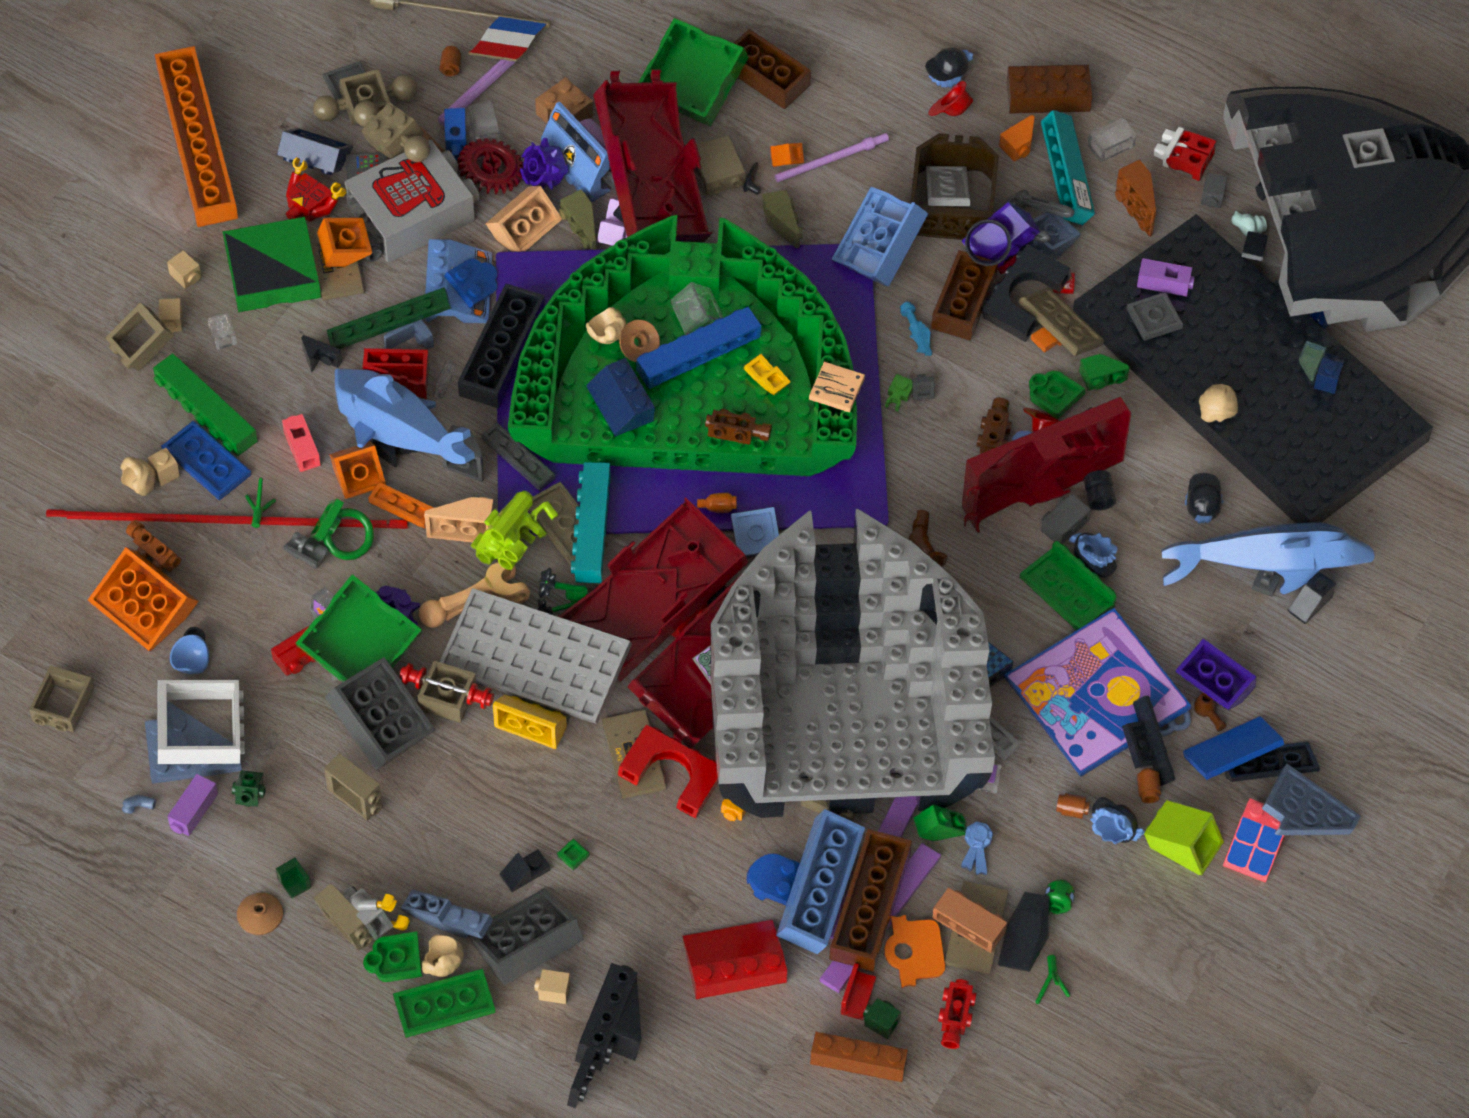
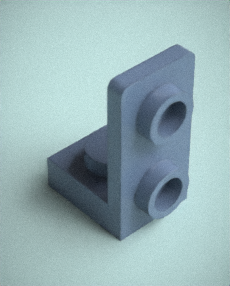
[384,319,434,350]

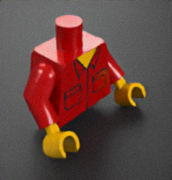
[285,157,346,222]

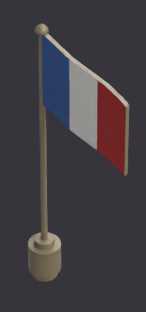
[370,0,551,62]

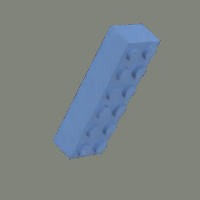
[776,809,865,954]

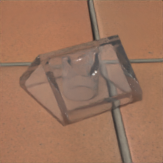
[670,282,724,335]

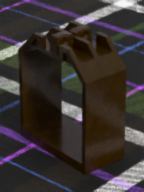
[910,133,999,240]

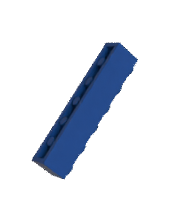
[636,307,761,389]

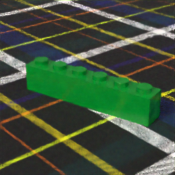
[153,353,258,456]

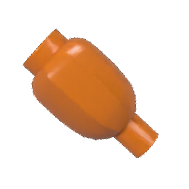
[697,493,737,513]

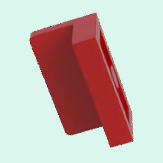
[841,963,876,1021]

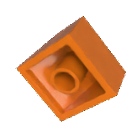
[317,218,372,267]
[329,441,386,499]

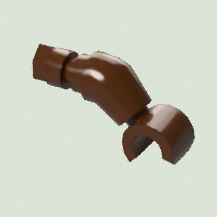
[909,510,948,567]

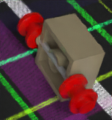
[399,661,494,723]

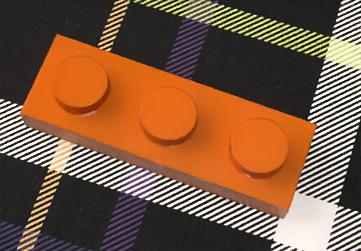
[368,482,434,529]

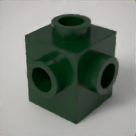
[232,770,266,807]

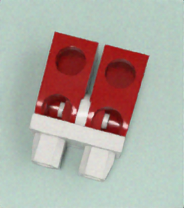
[1154,127,1217,181]

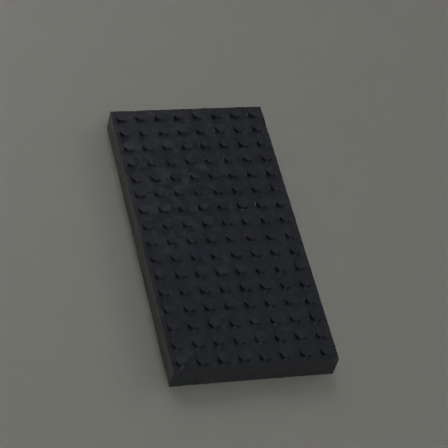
[1073,214,1433,523]

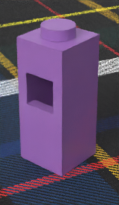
[1137,258,1195,297]
[167,774,218,836]

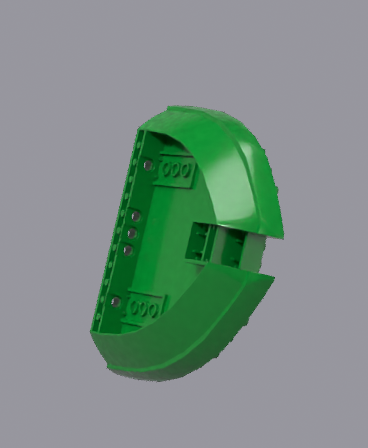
[508,215,857,476]

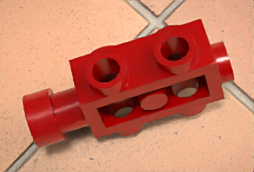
[938,979,977,1049]

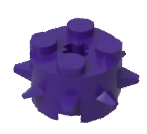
[520,138,568,190]
[376,585,420,625]

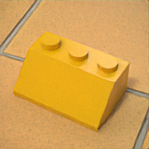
[493,694,567,749]

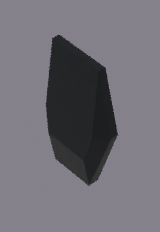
[998,892,1051,972]

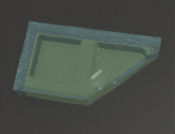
[1299,341,1327,382]

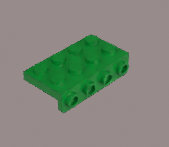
[1019,541,1117,631]

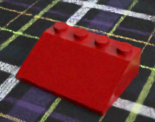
[682,920,787,999]

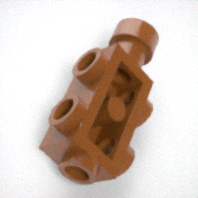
[126,520,182,573]

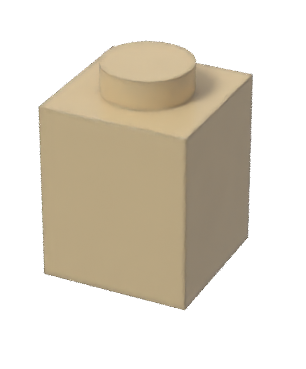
[167,250,201,289]
[159,298,182,333]
[147,448,180,486]
[535,969,570,1004]

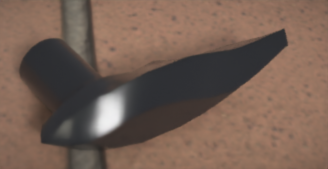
[743,162,761,195]

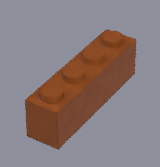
[810,1032,908,1082]

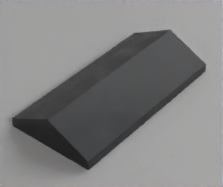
[1225,742,1320,782]

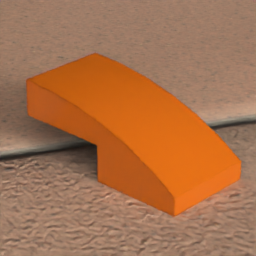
[1031,327,1063,353]

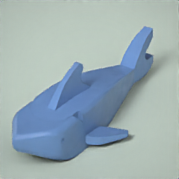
[335,368,475,464]
[1161,523,1375,594]

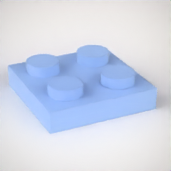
[731,507,779,557]

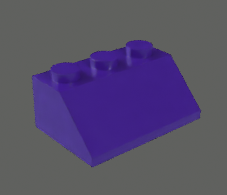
[962,202,1040,268]
[1176,639,1256,710]

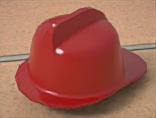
[928,81,973,116]
[1023,407,1060,432]

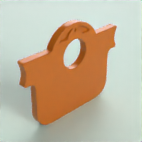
[884,915,945,988]

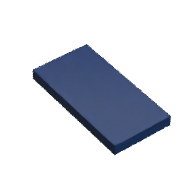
[161,420,252,501]
[1183,716,1284,780]

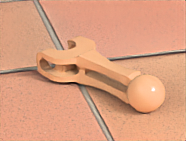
[418,563,530,628]

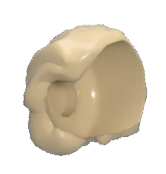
[586,307,626,344]
[1199,384,1238,422]
[120,457,156,496]
[422,934,464,977]

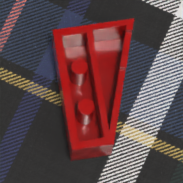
[363,348,429,399]

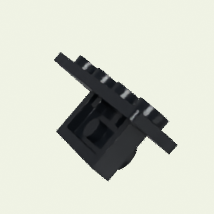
[1122,695,1175,786]

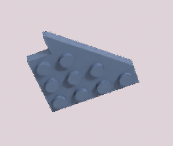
[145,701,242,784]
[1262,764,1361,835]

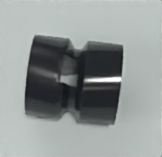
[1084,470,1116,511]

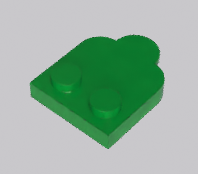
[1029,371,1085,419]
[363,931,423,982]

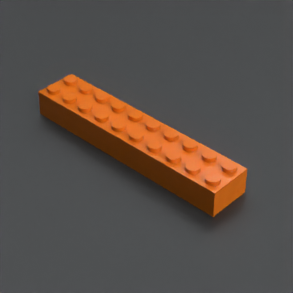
[154,46,238,227]

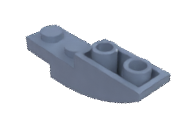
[401,889,493,939]

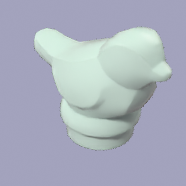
[1231,211,1267,236]

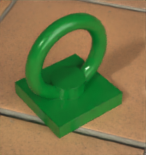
[309,498,374,560]

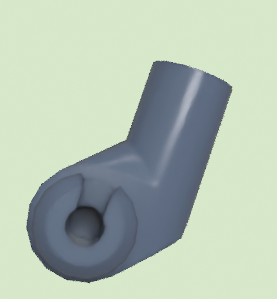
[122,795,156,814]

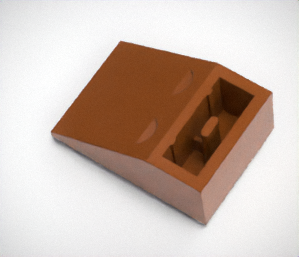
[1115,159,1156,237]

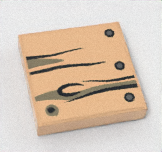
[809,362,865,412]

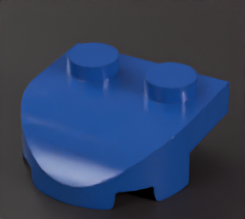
[746,854,800,905]

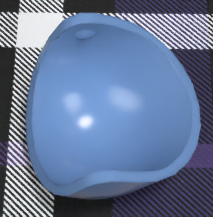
[170,635,209,674]

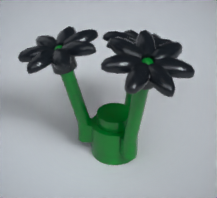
[537,568,588,615]

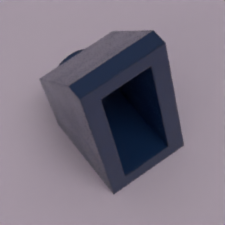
[1314,353,1346,394]

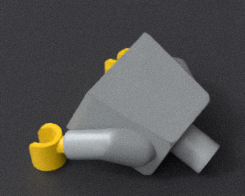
[343,886,410,941]

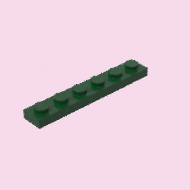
[326,287,452,349]

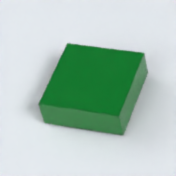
[557,838,590,871]

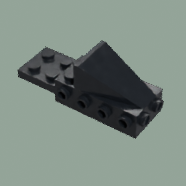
[567,963,642,1109]

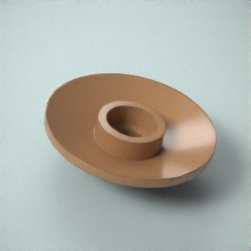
[619,320,660,362]
[237,893,283,935]

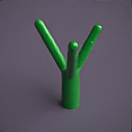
[245,477,276,528]
[1035,955,1070,1004]

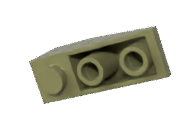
[559,189,596,250]
[762,190,803,248]

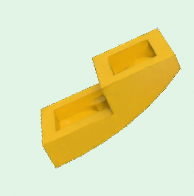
[744,354,790,395]

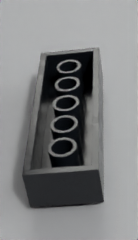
[458,283,545,408]

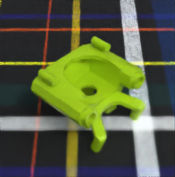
[471,491,559,570]

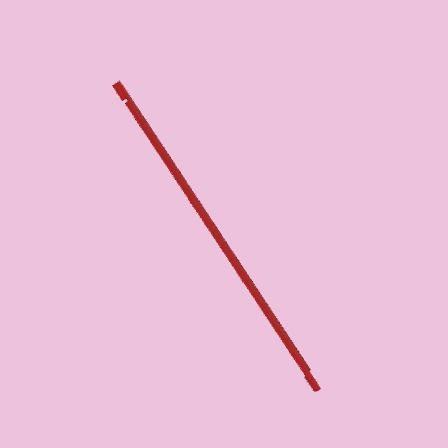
[46,509,408,529]

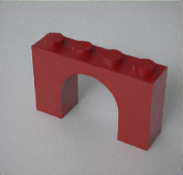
[618,724,718,819]

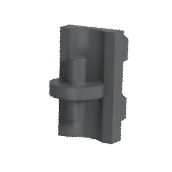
[284,531,329,569]

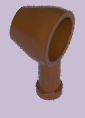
[1194,693,1227,732]

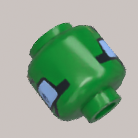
[1044,879,1075,914]

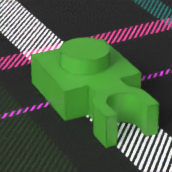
[885,374,912,412]

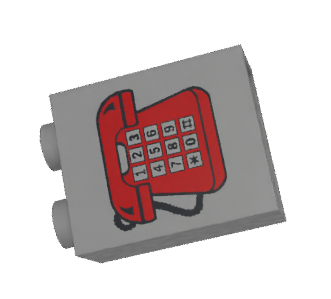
[345,140,480,263]

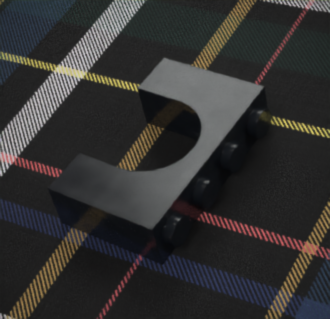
[982,244,1071,342]

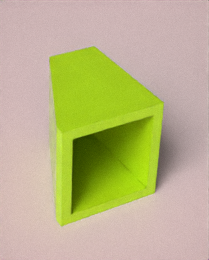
[1144,800,1224,876]

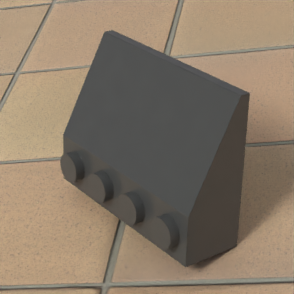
[325,657,435,770]
[468,888,584,985]

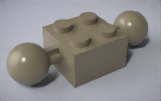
[313,69,417,125]
[353,100,431,162]

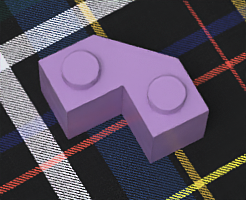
[597,196,627,245]

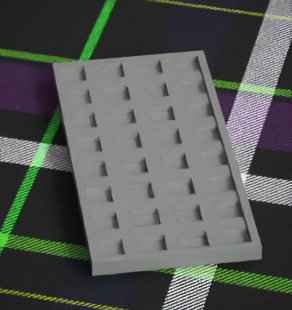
[440,588,632,724]

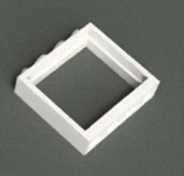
[157,680,245,764]

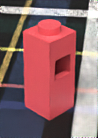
[282,414,320,472]

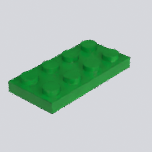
[393,969,496,1038]

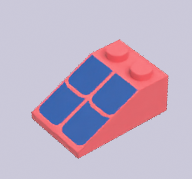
[1223,798,1286,882]

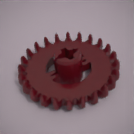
[457,138,523,195]

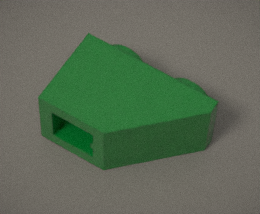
[1079,354,1129,391]
[913,805,967,841]

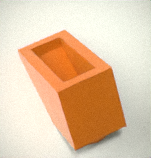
[999,115,1035,162]

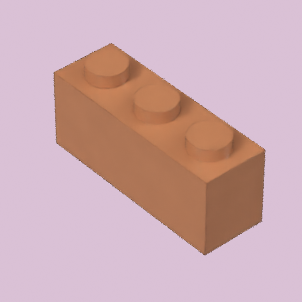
[933,887,1007,953]

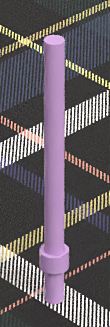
[774,133,889,183]

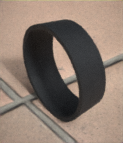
[965,220,1011,266]

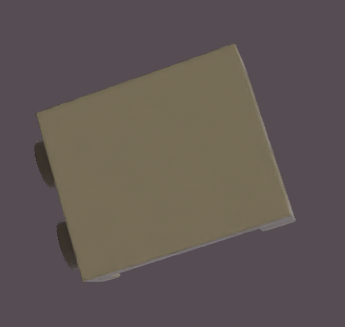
[696,135,745,195]

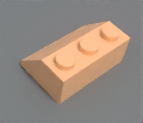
[485,186,562,252]

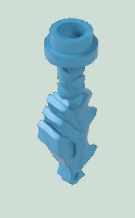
[900,302,932,356]

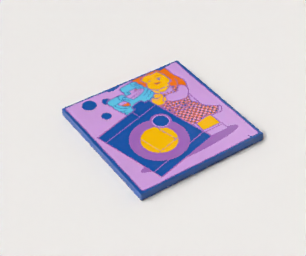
[1005,608,1191,777]

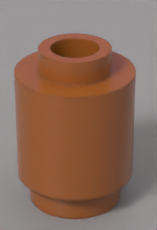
[439,46,461,77]
[1137,768,1161,804]
[1056,793,1090,819]

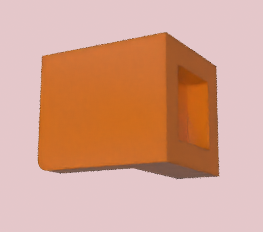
[770,143,804,167]

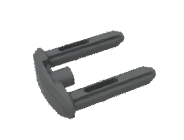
[997,190,1074,243]

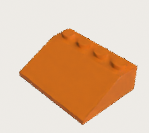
[88,547,199,651]

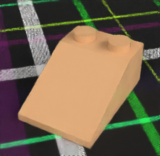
[424,497,494,542]

